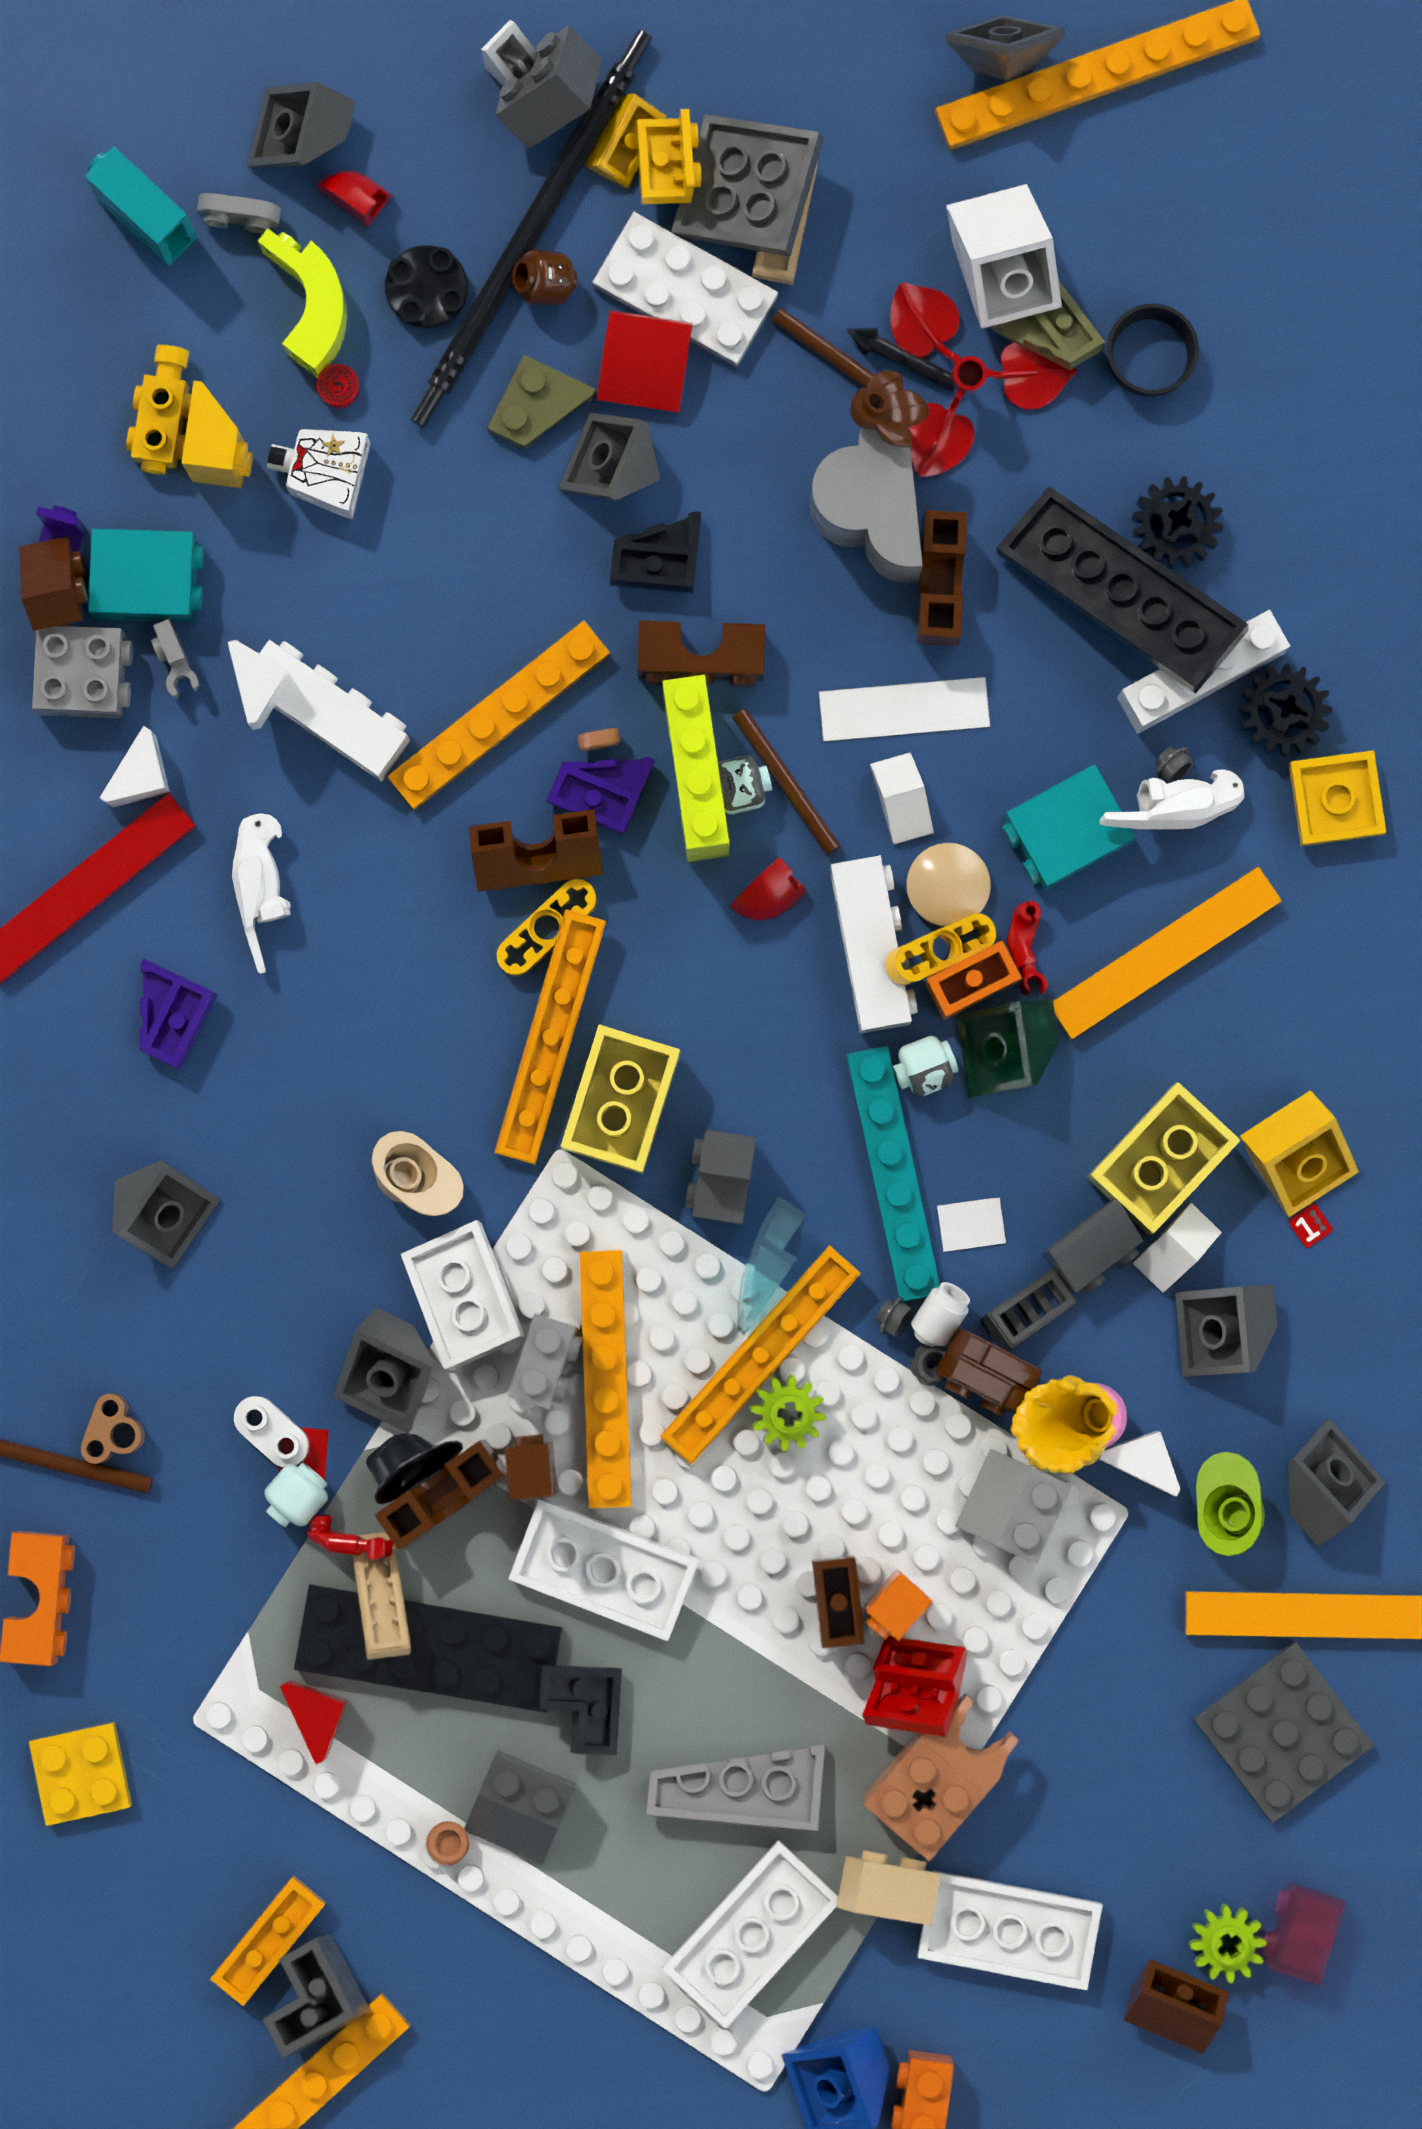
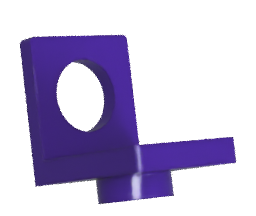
[36,505,87,552]

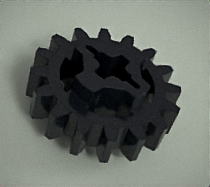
[1131,476,1224,569]
[1239,664,1332,757]

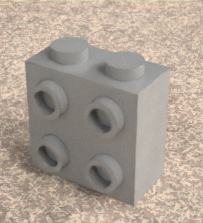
[32,626,133,719]
[507,1313,583,1409]

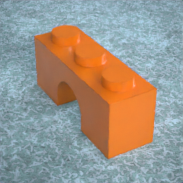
[0,1531,75,1666]

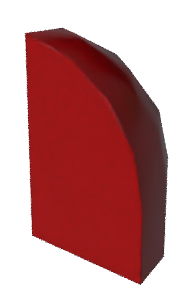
[316,171,393,228]
[730,857,807,921]

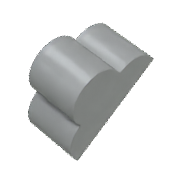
[810,427,923,583]

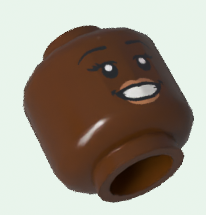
[512,249,577,306]

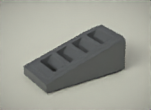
[980,1268,1077,1352]

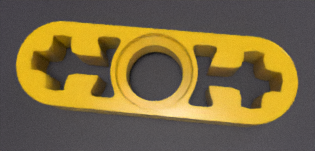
[497,879,597,976]
[885,913,996,985]

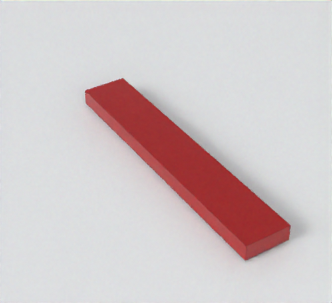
[0,793,197,985]

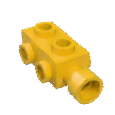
[126,345,191,475]

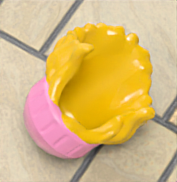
[1011,1375,1127,1474]

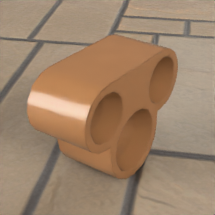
[80,1393,145,1464]

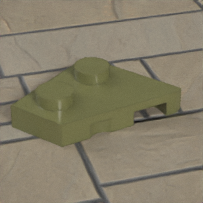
[991,280,1105,371]
[487,355,596,450]

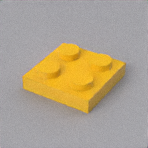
[1289,750,1386,846]
[29,1722,132,1826]

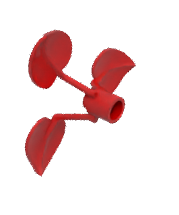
[890,282,1077,477]

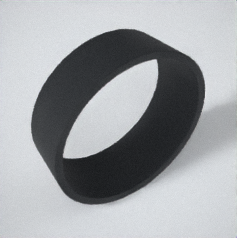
[1107,303,1199,397]

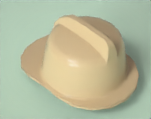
[371,1131,464,1216]

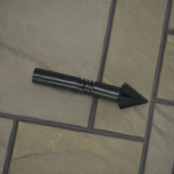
[846,328,955,392]

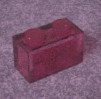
[1262,1881,1346,1985]

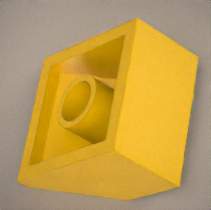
[182,380,253,489]
[1240,1090,1359,1217]

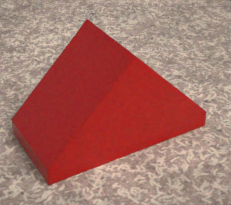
[279,1680,348,1765]

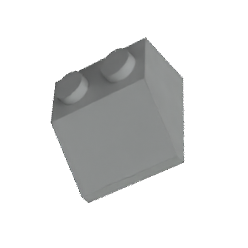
[955,1448,1072,1564]

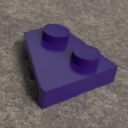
[546,757,655,836]
[140,959,218,1070]

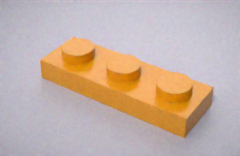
[210,1875,327,2006]

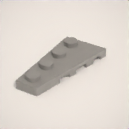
[646,1744,825,1832]

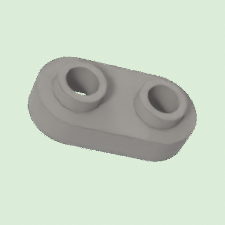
[196,193,281,234]

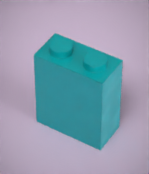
[85,146,197,267]
[88,529,204,623]
[1001,764,1136,891]

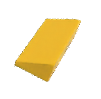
[584,93,667,188]

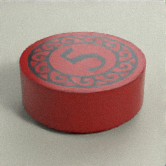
[317,364,360,409]

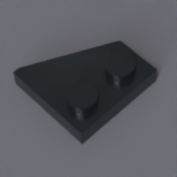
[610,511,701,593]

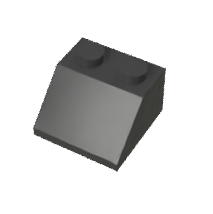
[1041,1198,1143,1295]
[464,1750,576,1864]

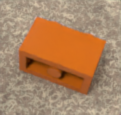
[924,940,1022,1021]
[863,1568,933,1641]

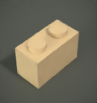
[837,1850,941,1926]

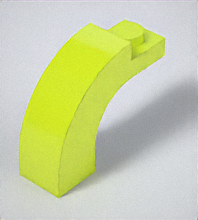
[258,229,347,378]

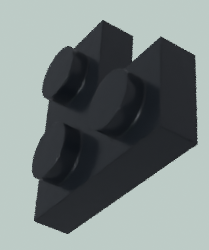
[533,1664,622,1755]

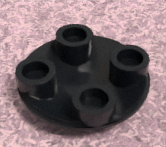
[385,245,468,329]

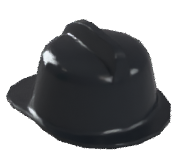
[366,1433,463,1505]

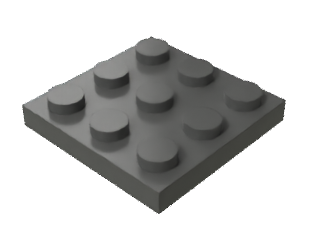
[671,114,824,257]
[1192,1641,1374,1823]

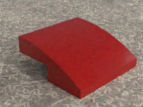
[597,310,693,412]
[862,1636,967,1737]

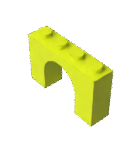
[663,675,729,862]

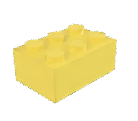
[561,1025,681,1174]
[1086,1082,1241,1235]

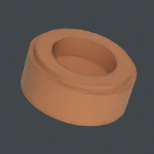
[577,728,621,751]
[426,1821,469,1866]

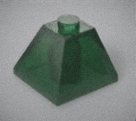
[957,999,1059,1098]

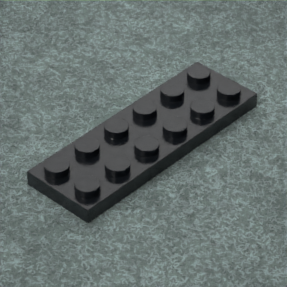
[997,486,1249,694]
[294,1584,562,1713]

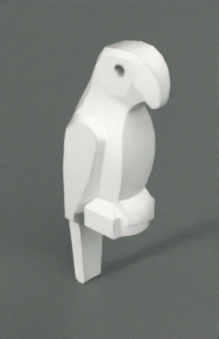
[1100,769,1244,829]
[232,813,291,974]

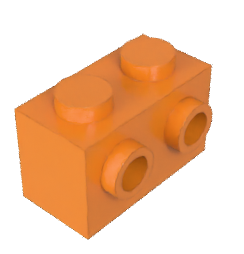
[891,2050,954,2129]

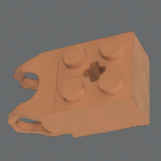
[862,1693,1019,1861]

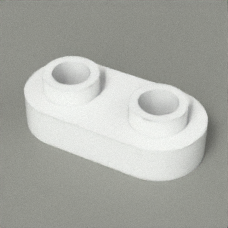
[234,1396,310,1467]

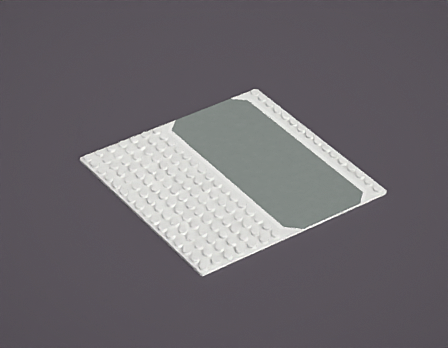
[193,1149,1128,2091]

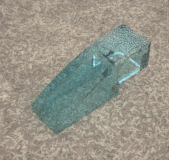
[737,1196,806,1335]

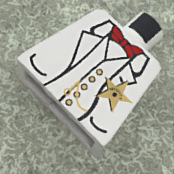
[267,429,371,519]

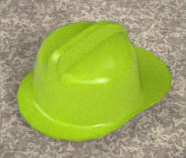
[1196,1452,1265,1556]

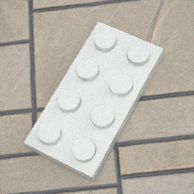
[592,212,778,367]
[509,1498,699,1641]
[662,1839,839,2029]
[917,1870,1102,1990]

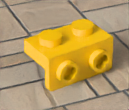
[636,109,701,204]

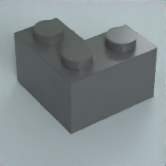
[496,25,602,149]
[685,1129,756,1226]
[263,1934,371,2058]

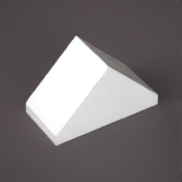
[481,20,537,86]
[228,640,292,730]
[100,726,170,808]
[870,753,934,845]
[1132,1203,1222,1293]
[1098,1431,1180,1497]

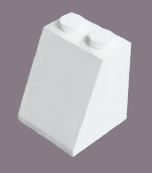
[946,184,1062,329]

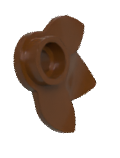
[850,371,930,447]

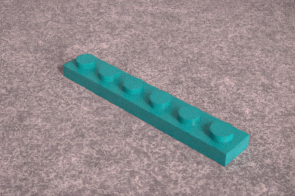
[846,1045,940,1302]

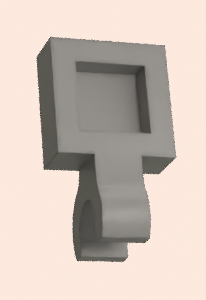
[151,619,200,699]

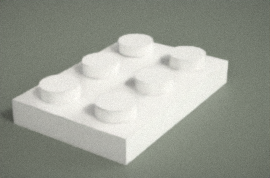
[401,1220,525,1372]

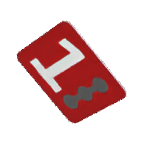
[1289,1204,1333,1248]

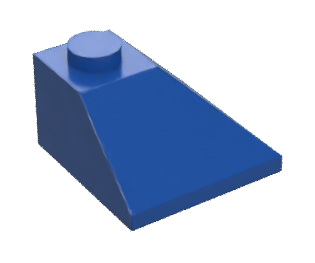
[782,2027,890,2129]

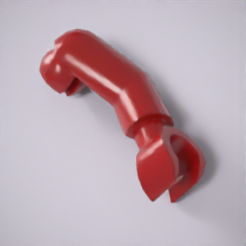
[1006,900,1048,996]
[306,1514,393,1560]

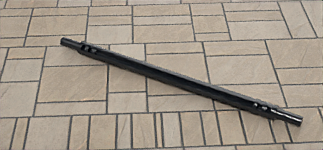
[410,29,652,428]

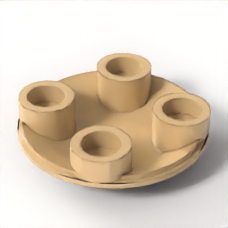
[906,843,991,926]

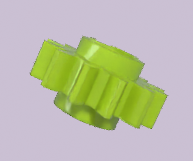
[749,1374,826,1452]
[1188,1903,1267,1983]

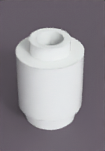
[911,1282,970,1347]

